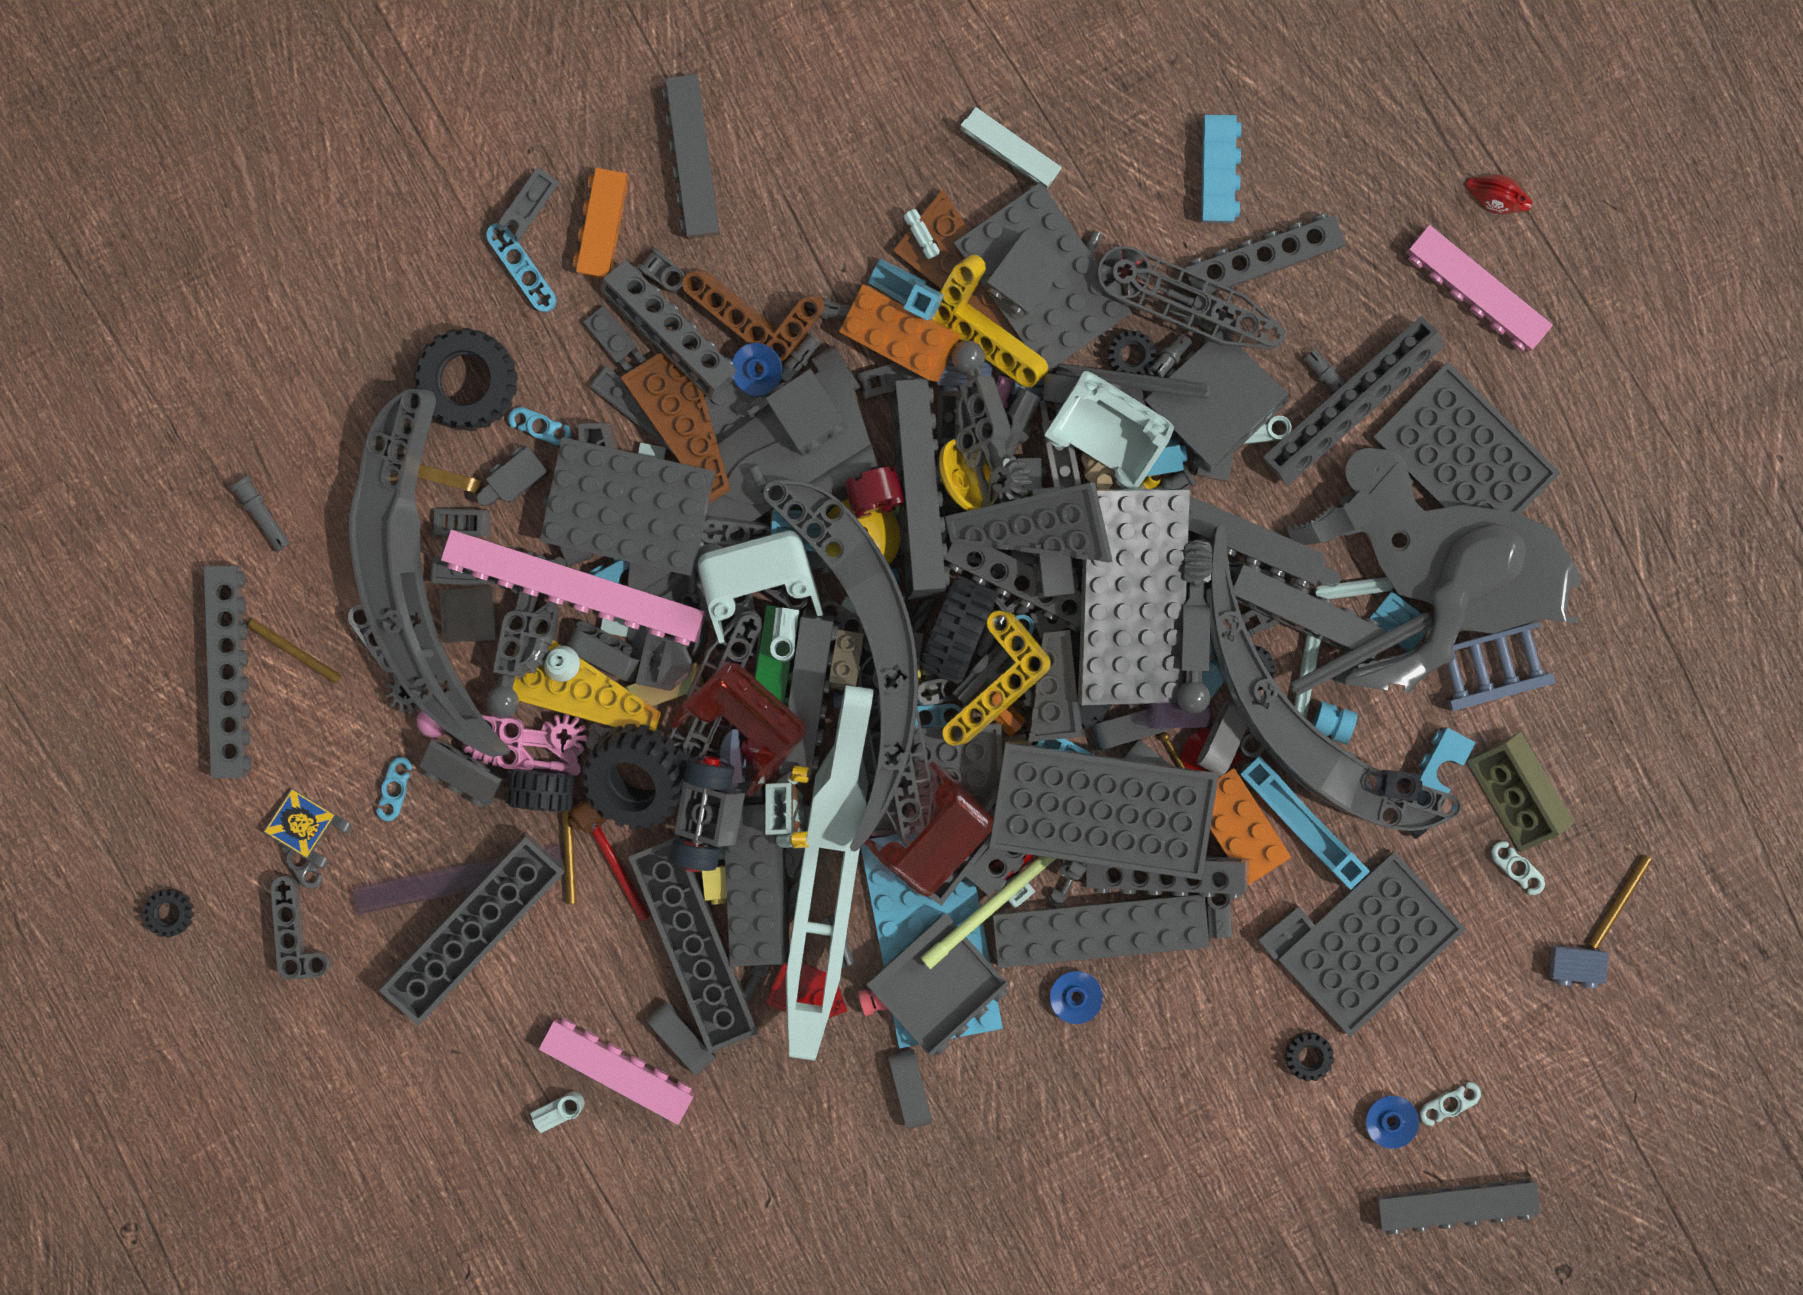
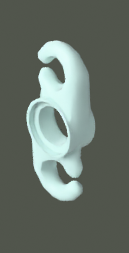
[1491,841,1545,895]
[1420,1082,1481,1126]

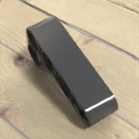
[271,875,332,979]

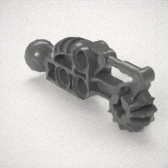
[952,340,1033,508]
[1177,540,1212,714]
[486,550,568,719]

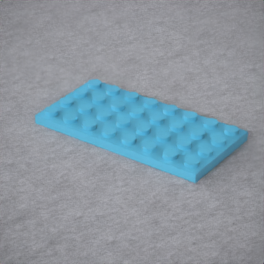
[861,831,1003,1048]

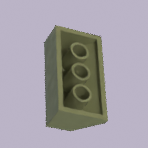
[1467,732,1574,852]

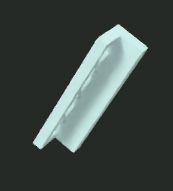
[960,107,1062,190]

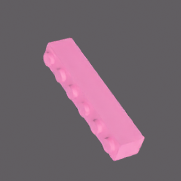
[1406,225,1553,352]
[539,1018,695,1125]

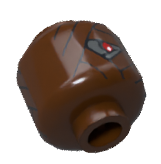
[568,795,607,833]

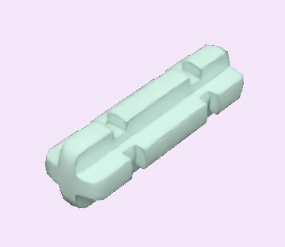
[904,209,939,259]

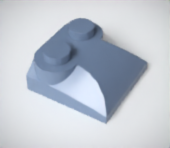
[720,728,748,783]

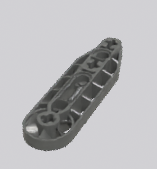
[1097,246,1285,350]
[667,608,762,761]
[859,656,934,850]

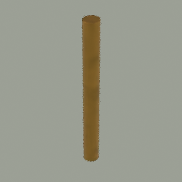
[247,619,342,684]
[562,810,577,904]
[1589,855,1653,950]

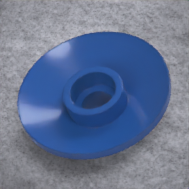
[732,343,782,396]
[1050,971,1103,1024]
[1366,1096,1419,1149]

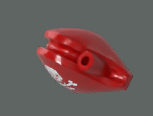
[1465,174,1533,214]

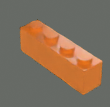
[573,168,629,279]

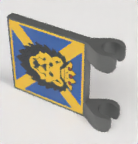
[263,788,352,869]

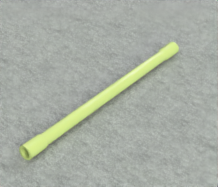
[920,856,1056,969]

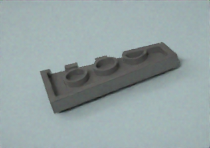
[1029,630,1083,742]

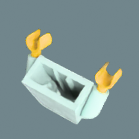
[765,765,809,848]

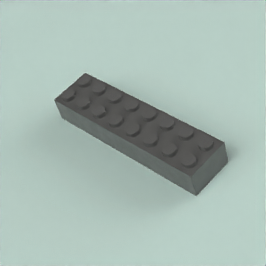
[890,379,950,601]
[379,831,565,1026]
[628,835,760,1054]
[992,893,1210,968]

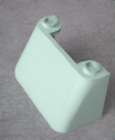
[1044,371,1174,489]

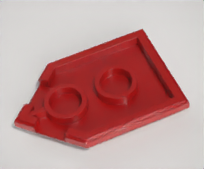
[765,962,848,1018]

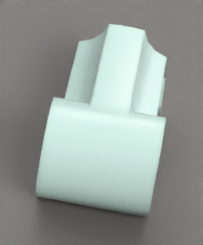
[1244,416,1291,444]
[770,608,799,662]
[530,1091,585,1133]

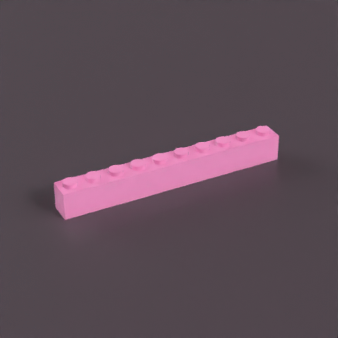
[441,530,707,646]

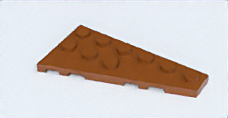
[893,189,1022,342]
[621,344,730,504]

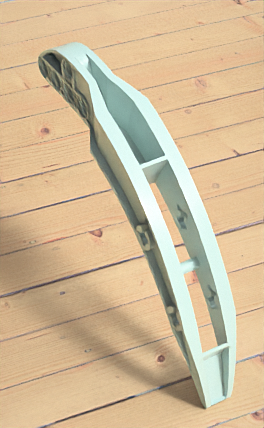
[786,685,873,1061]

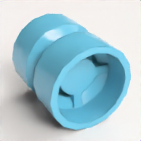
[1312,701,1358,745]

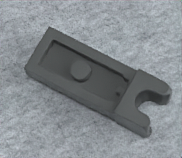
[497,167,559,242]

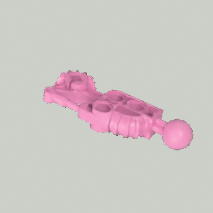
[416,710,587,776]

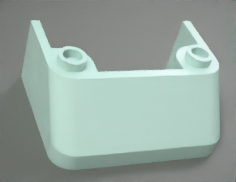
[698,531,823,643]

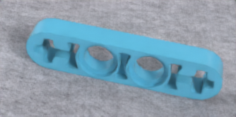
[487,223,557,313]

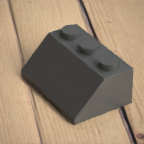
[420,739,507,807]

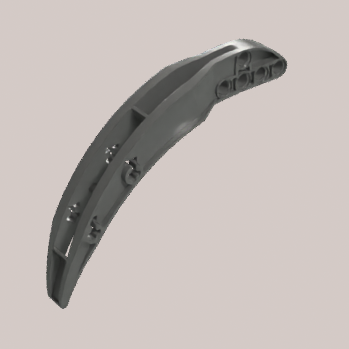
[349,389,510,757]
[764,480,919,852]
[1205,525,1461,831]

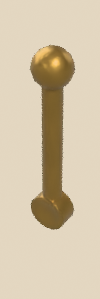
[1160,732,1186,768]

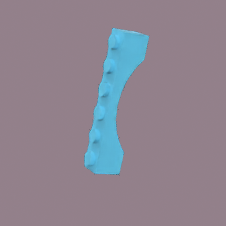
[1238,756,1370,890]

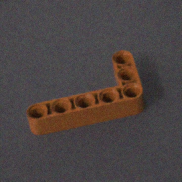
[682,269,825,361]

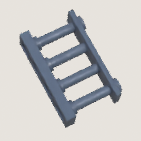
[1446,622,1556,711]

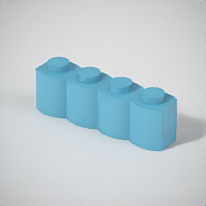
[1201,115,1241,224]

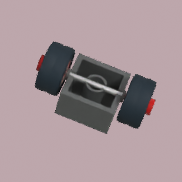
[670,756,745,872]

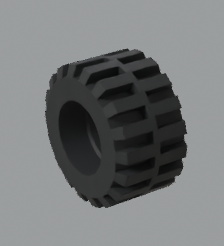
[505,769,574,812]

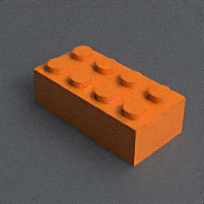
[839,284,962,382]
[1210,767,1292,885]

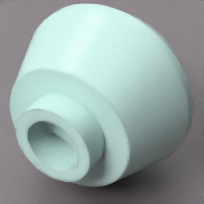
[544,646,580,682]

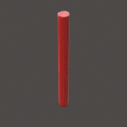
[591,826,650,921]

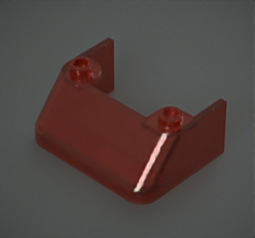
[671,663,806,797]
[864,761,993,896]

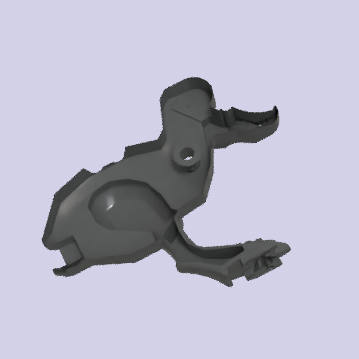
[1287,448,1582,692]

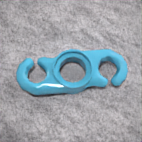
[508,407,572,446]
[376,757,413,821]

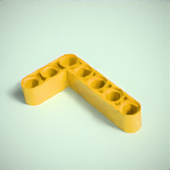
[933,254,1048,387]
[942,611,1051,746]

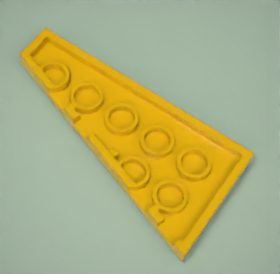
[513,624,661,731]

